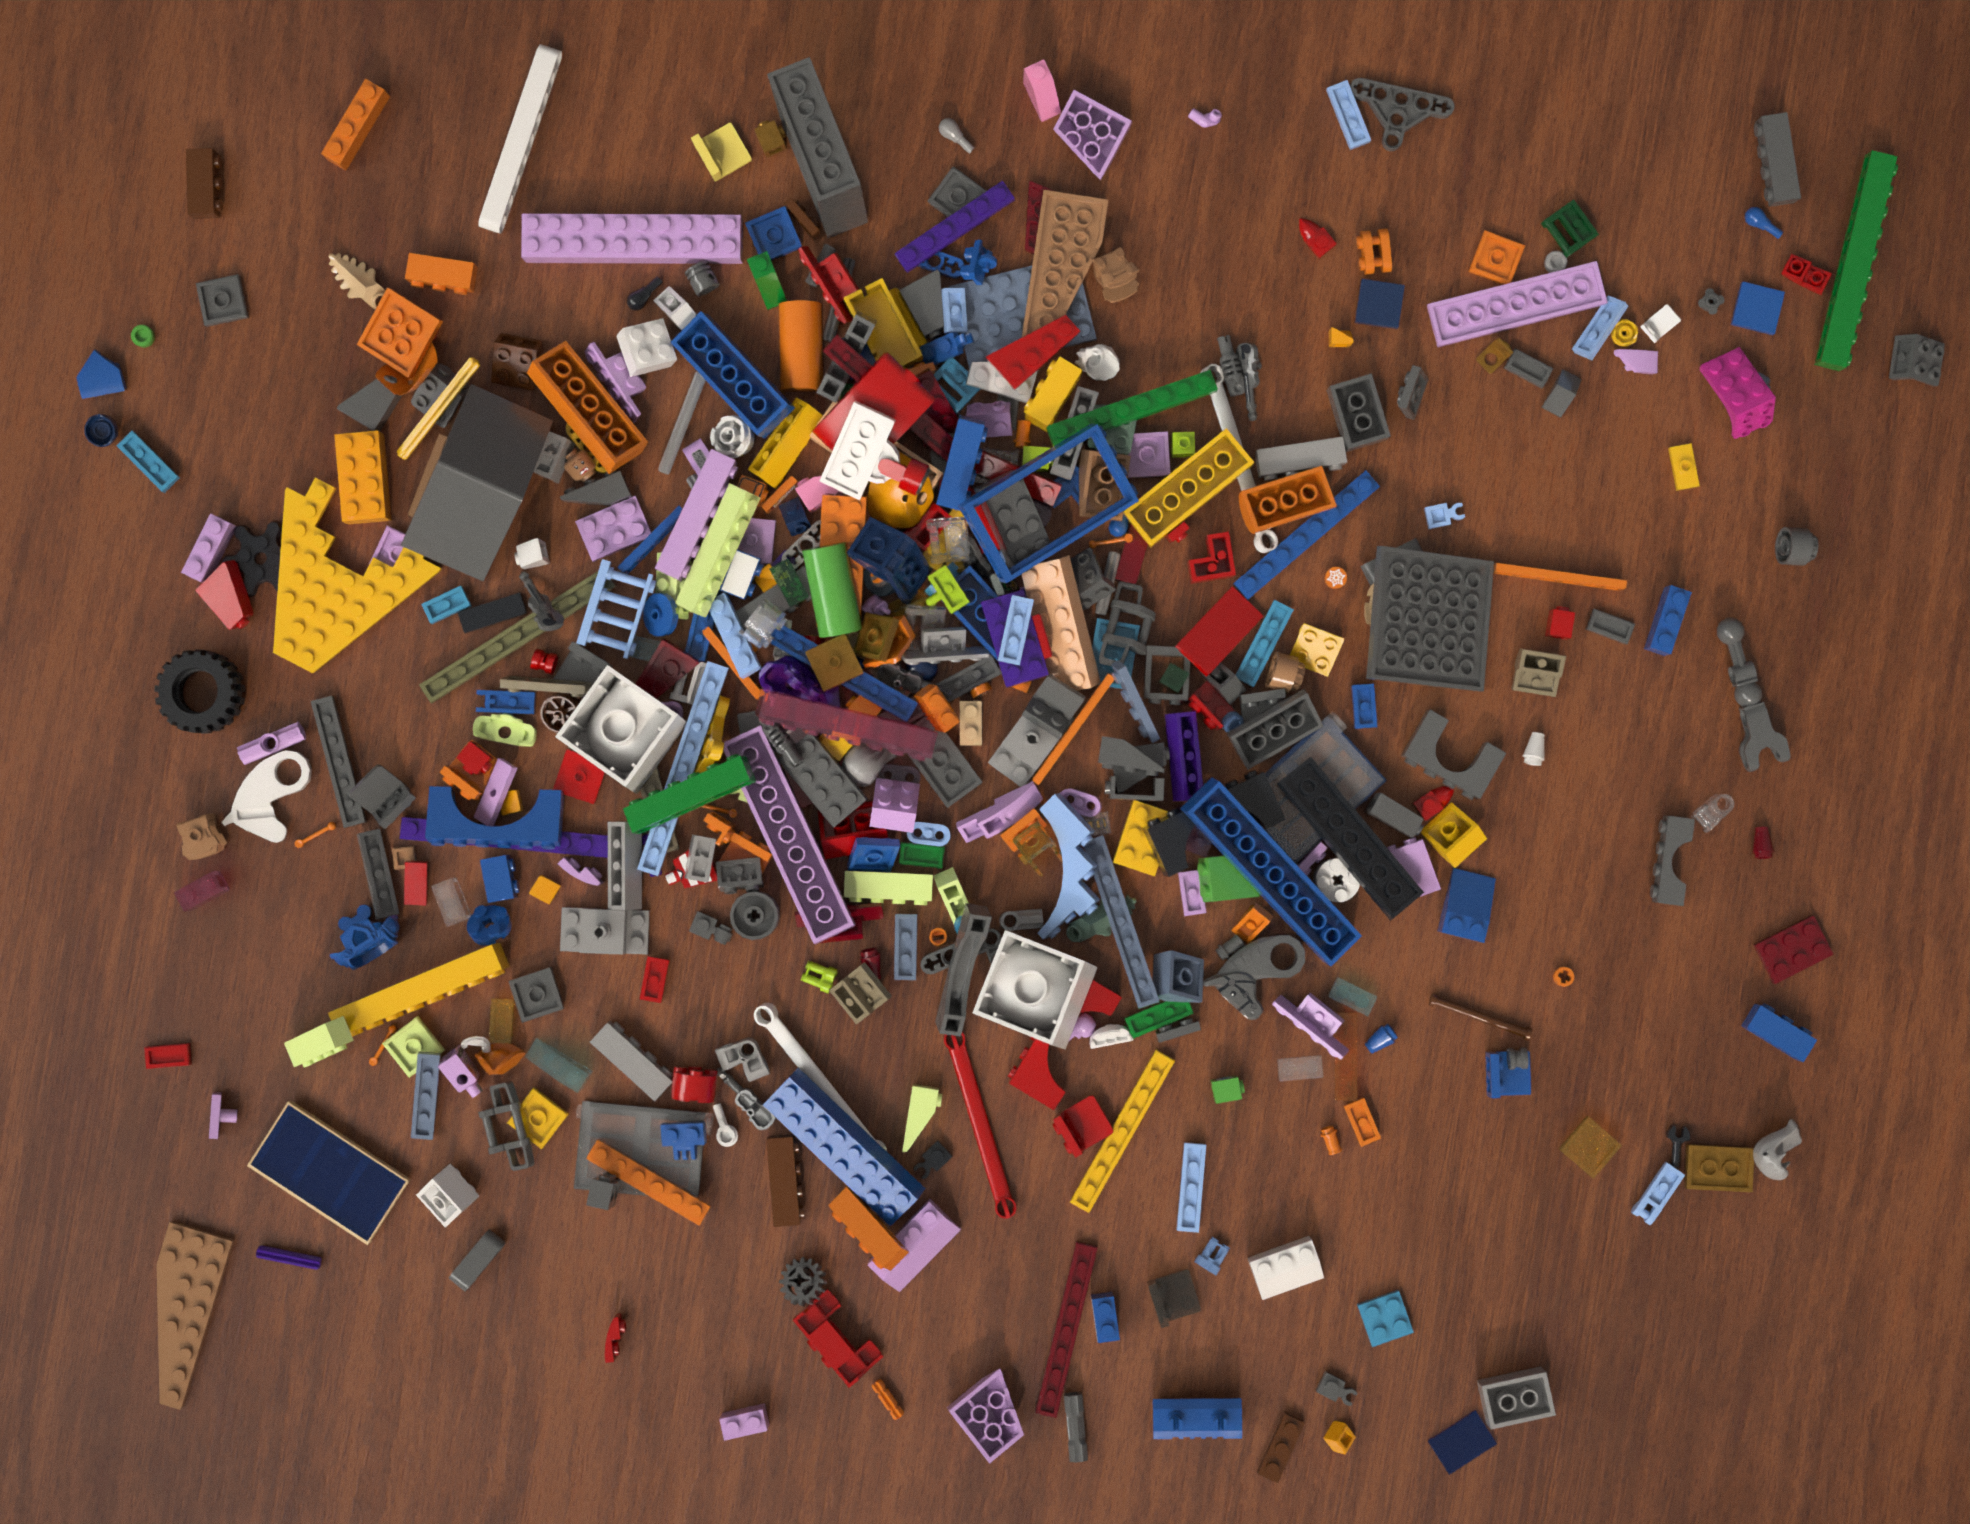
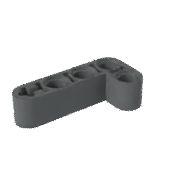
[921,928,1002,975]

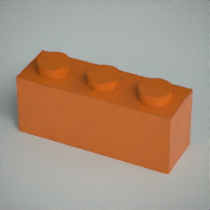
[405,253,478,295]

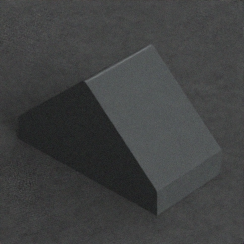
[400,384,553,581]

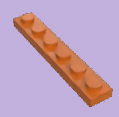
[586,1139,711,1226]

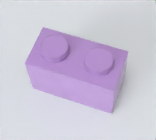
[719,1403,769,1441]

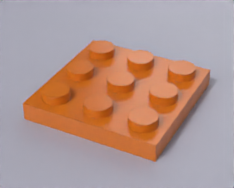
[357,288,443,378]

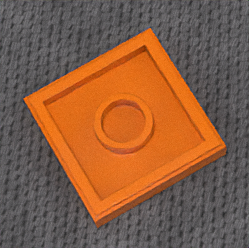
[1468,230,1525,285]

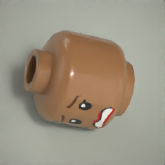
[564,449,596,482]

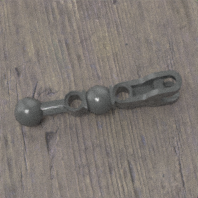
[1717,617,1791,772]

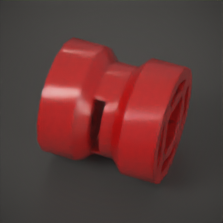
[530,648,558,675]

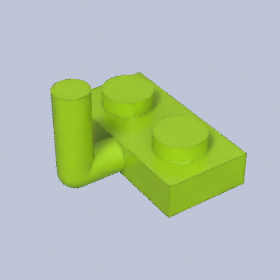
[926,565,970,614]

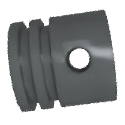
[685,261,720,297]

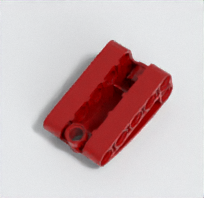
[812,352,936,451]

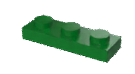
[1125,1001,1194,1039]

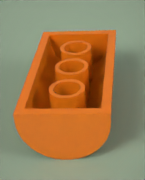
[779,300,824,392]
[1239,466,1337,534]

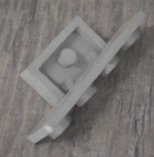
[902,627,989,665]

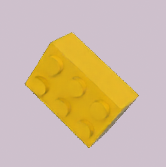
[1024,357,1082,433]
[1112,800,1168,876]

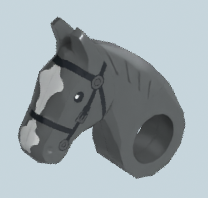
[1203,934,1305,1020]

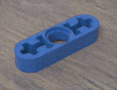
[918,251,964,279]

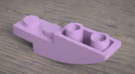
[956,781,1043,843]

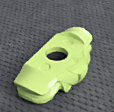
[473,713,537,747]

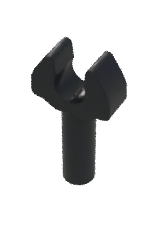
[1666,1125,1690,1167]

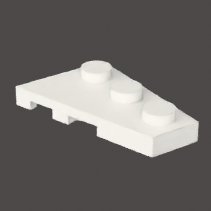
[966,362,1038,403]

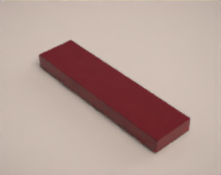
[1115,496,1148,585]

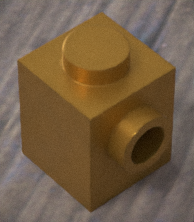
[754,120,786,158]

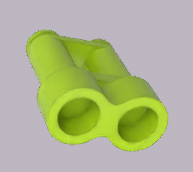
[801,961,838,994]

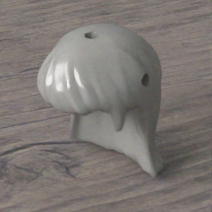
[842,729,897,787]
[1753,1119,1802,1180]

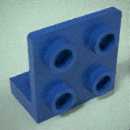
[1485,1051,1531,1098]

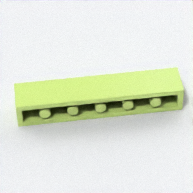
[675,483,760,617]

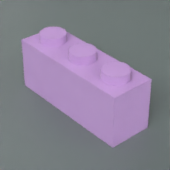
[181,514,237,583]

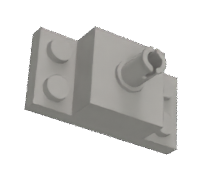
[988,716,1074,787]
[560,907,650,955]

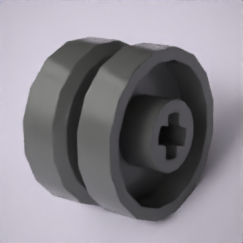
[730,891,781,940]

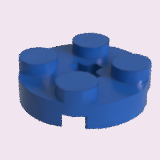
[467,905,512,946]

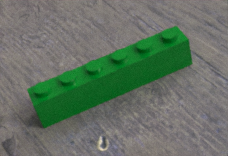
[623,754,757,834]

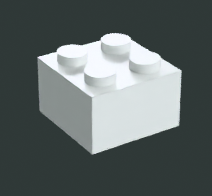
[617,318,677,377]

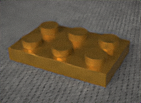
[1684,1144,1754,1192]

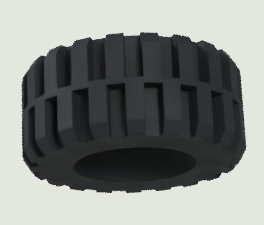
[154,649,246,734]

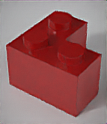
[1187,532,1236,584]

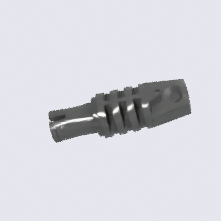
[1217,335,1245,397]
[759,712,804,769]

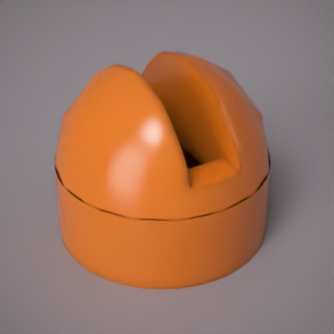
[929,928,947,946]

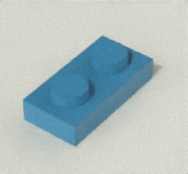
[421,586,472,624]

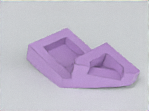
[1614,349,1658,374]

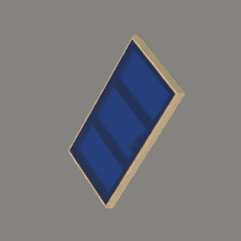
[247,1100,411,1245]

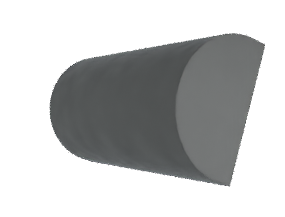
[1227,689,1324,770]

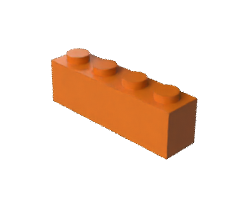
[321,79,390,171]
[828,1187,909,1271]

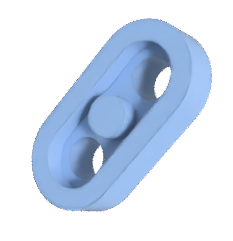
[907,822,950,846]

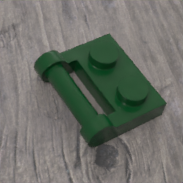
[1540,199,1599,258]

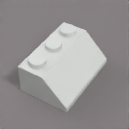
[1247,1236,1324,1300]

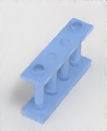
[576,559,656,659]

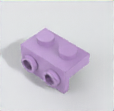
[966,401,1013,437]

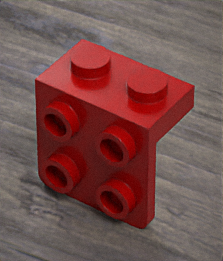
[1052,1095,1114,1158]

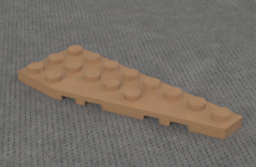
[1022,190,1108,337]
[157,1221,235,1410]

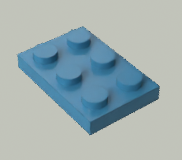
[1092,618,1140,690]

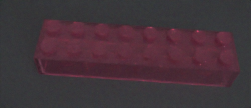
[755,689,938,761]

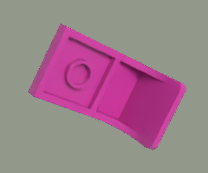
[1700,347,1776,439]

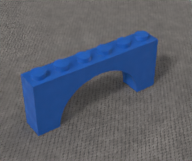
[425,786,564,849]

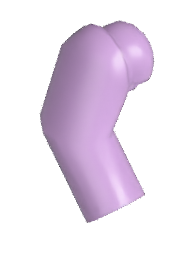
[1188,108,1222,128]

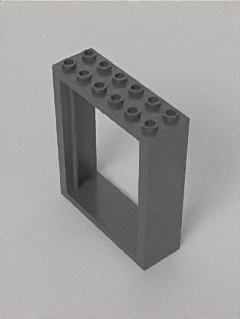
[767,57,868,238]

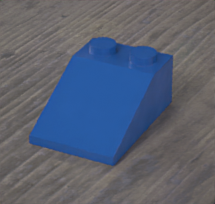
[1437,868,1496,943]

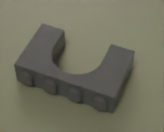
[1401,710,1506,800]

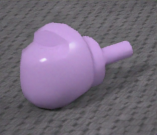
[862,595,890,615]
[1069,1013,1096,1041]

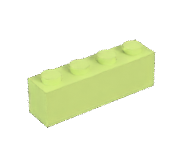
[844,870,933,905]
[284,1016,354,1068]

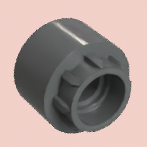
[1775,527,1818,566]

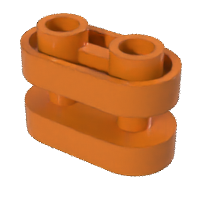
[1356,228,1392,275]

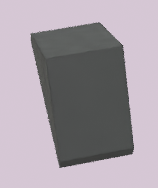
[1541,369,1582,418]

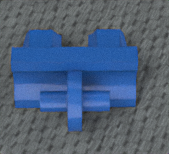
[960,240,997,285]

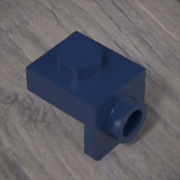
[778,497,811,536]

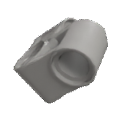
[715,1037,770,1082]

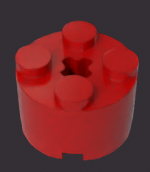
[671,1066,718,1103]

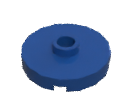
[643,593,678,636]

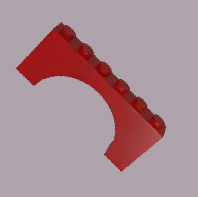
[1007,979,1122,1110]

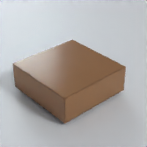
[392,846,417,870]

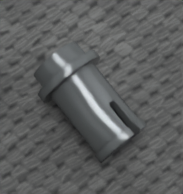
[1215,934,1244,960]

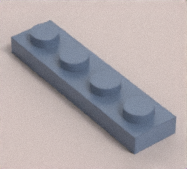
[1111,660,1160,743]
[411,1051,441,1140]

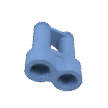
[1194,1237,1230,1276]

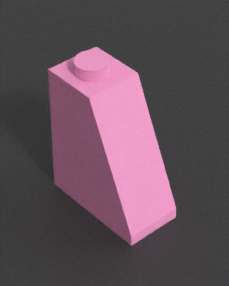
[1023,59,1061,122]

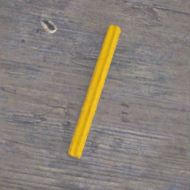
[397,357,480,460]

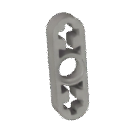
[781,520,821,571]

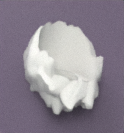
[1075,344,1120,380]

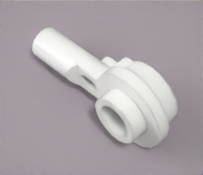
[713,1103,738,1147]

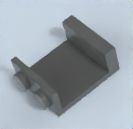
[1105,776,1164,801]

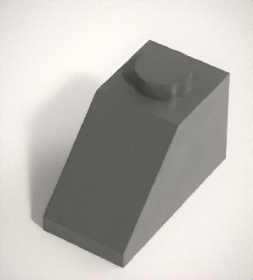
[1196,662,1246,705]

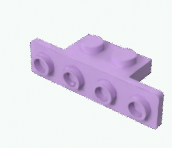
[584,342,647,423]
[1272,993,1349,1060]

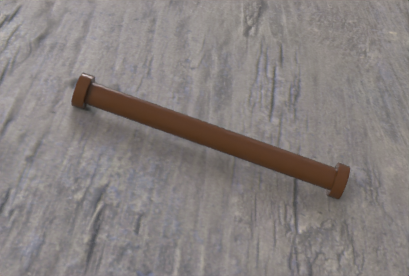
[1429,993,1532,1041]

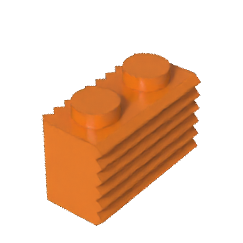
[913,684,960,733]

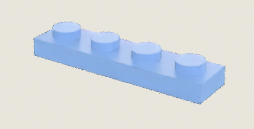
[709,593,762,679]
[1176,1142,1206,1233]

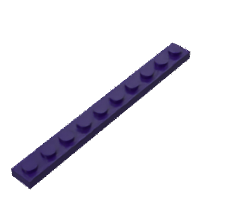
[400,817,608,858]

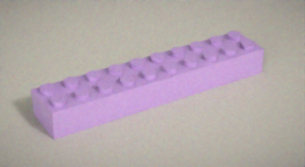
[521,214,743,264]
[723,725,856,944]

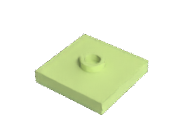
[382,1016,445,1078]

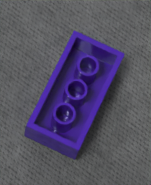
[981,590,1049,688]

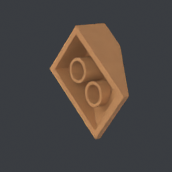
[1079,449,1131,521]

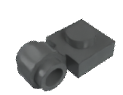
[689,911,733,945]

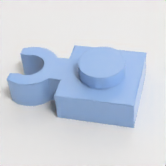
[1424,503,1465,530]

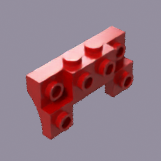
[793,1288,884,1388]

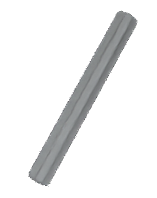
[658,371,706,474]

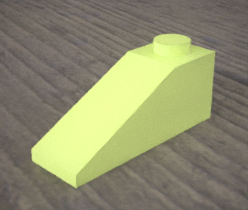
[933,867,969,923]
[902,1084,942,1152]

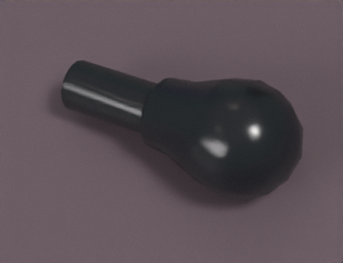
[626,276,663,311]

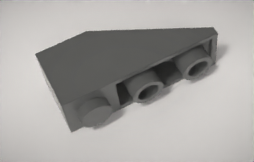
[560,470,633,506]
[1097,736,1164,776]

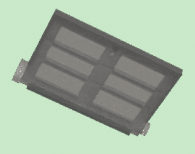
[574,1100,714,1198]

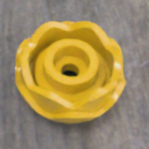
[1611,319,1638,347]

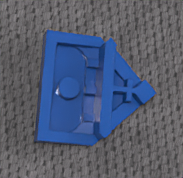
[76,349,127,399]

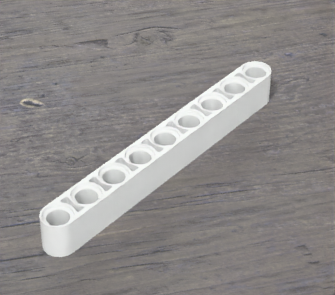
[479,44,562,234]

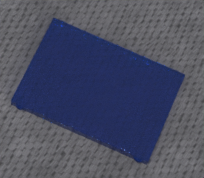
[1428,1410,1497,1475]

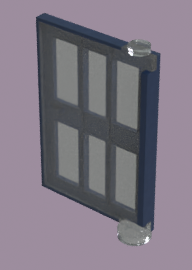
[1264,712,1387,864]

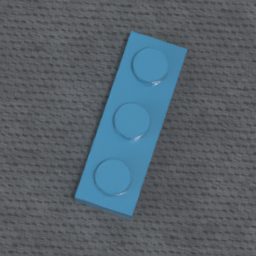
[116,431,180,493]

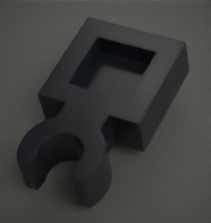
[913,1140,953,1179]

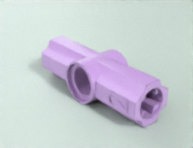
[237,722,306,765]

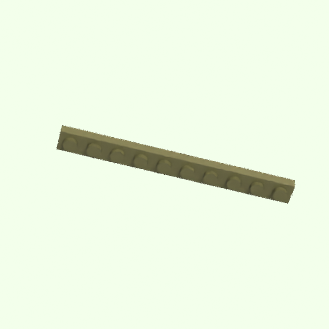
[419,571,616,704]

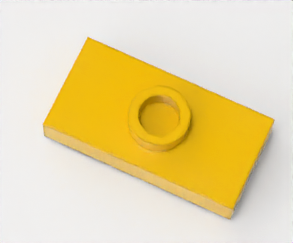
[1668,443,1700,491]

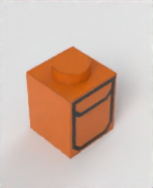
[737,475,770,507]

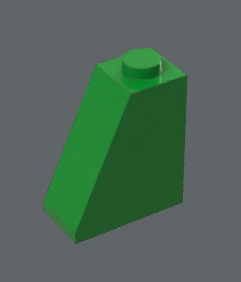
[747,251,787,310]

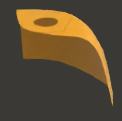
[867,452,934,528]

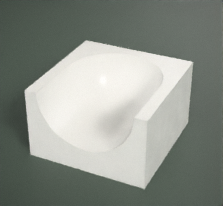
[555,665,687,794]
[973,930,1097,1049]

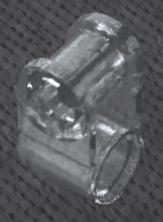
[1690,794,1734,833]

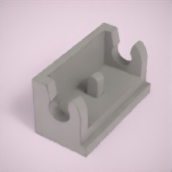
[534,431,575,484]
[684,834,716,882]

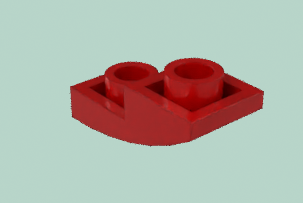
[1781,254,1832,295]
[605,1313,626,1363]

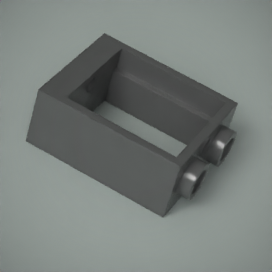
[1143,645,1190,705]

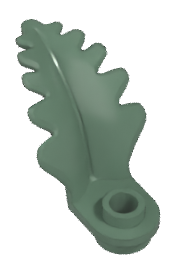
[1066,895,1136,942]

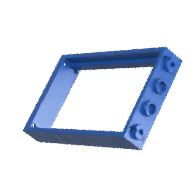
[958,424,1139,583]

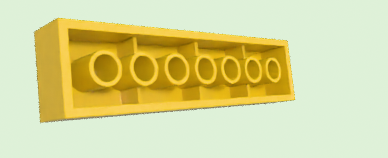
[328,943,510,1037]

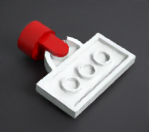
[820,401,930,500]

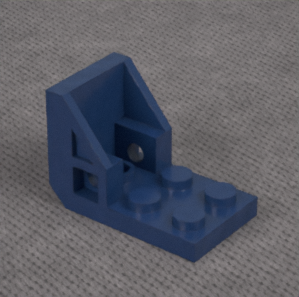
[847,517,932,606]

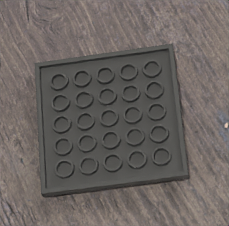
[1366,546,1494,692]

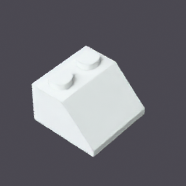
[416,1164,479,1227]

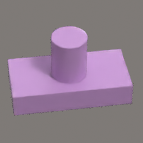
[209,1092,237,1139]

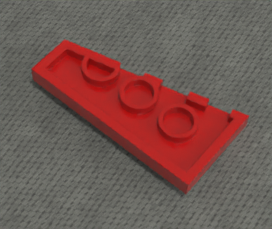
[986,315,1080,390]

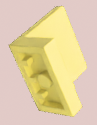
[691,123,752,182]

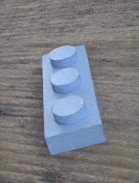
[1326,80,1371,150]
[1572,295,1628,360]
[998,595,1034,666]

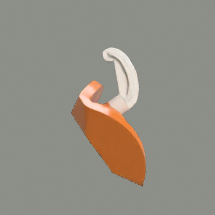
[461,1036,526,1075]

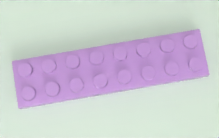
[1427,261,1608,348]

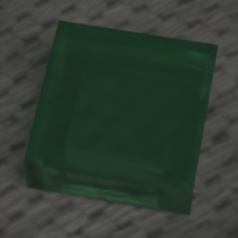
[1159,663,1189,693]

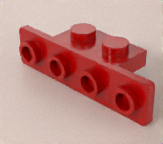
[798,246,860,324]

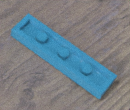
[1235,600,1294,687]

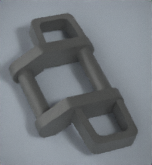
[1099,582,1156,666]
[478,1081,535,1171]

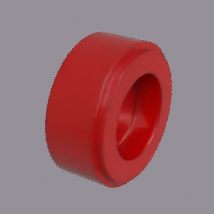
[803,635,824,645]

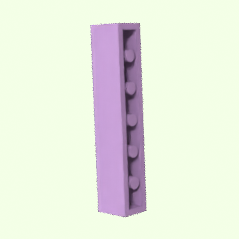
[655,449,738,581]

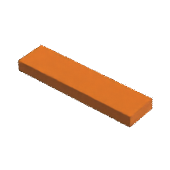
[702,626,763,700]

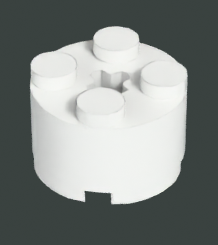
[1313,858,1360,902]

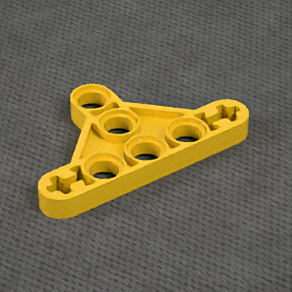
[694,695,730,773]

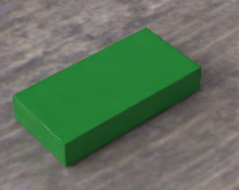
[899,842,945,869]

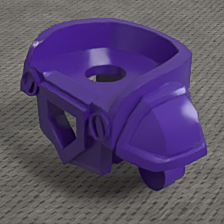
[759,656,828,715]

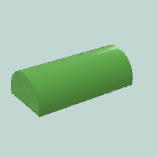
[802,542,863,637]

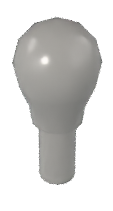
[939,118,975,154]

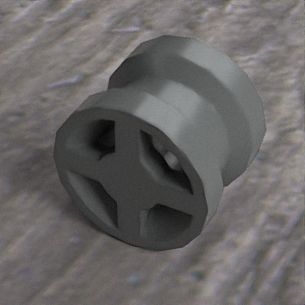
[1506,1047,1529,1070]

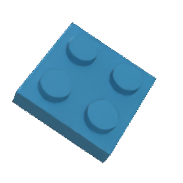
[1357,1290,1414,1347]

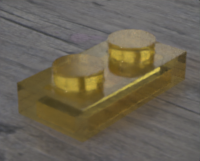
[489,998,515,1044]

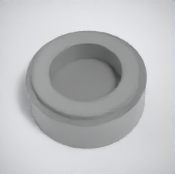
[1544,251,1567,273]

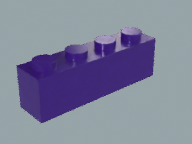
[1165,711,1203,801]

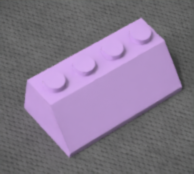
[868,1199,961,1292]

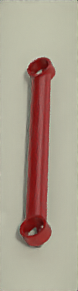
[944,1031,1017,1219]

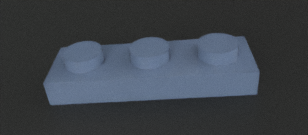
[894,914,917,980]

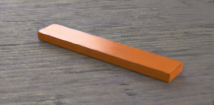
[1493,563,1627,591]
[1033,673,1114,785]

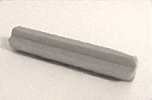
[1095,551,1120,616]

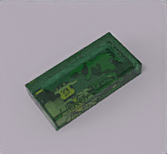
[769,559,809,608]

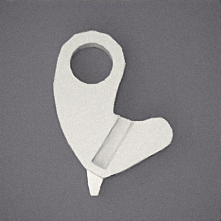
[222,750,312,843]

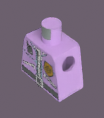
[438,1045,483,1098]

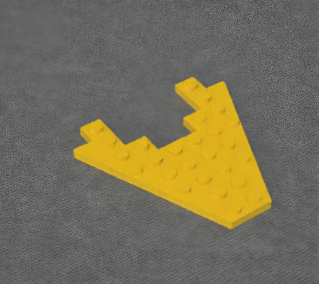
[273,478,442,673]

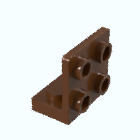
[491,333,543,390]

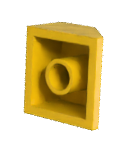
[1420,802,1487,868]

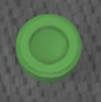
[131,325,155,348]

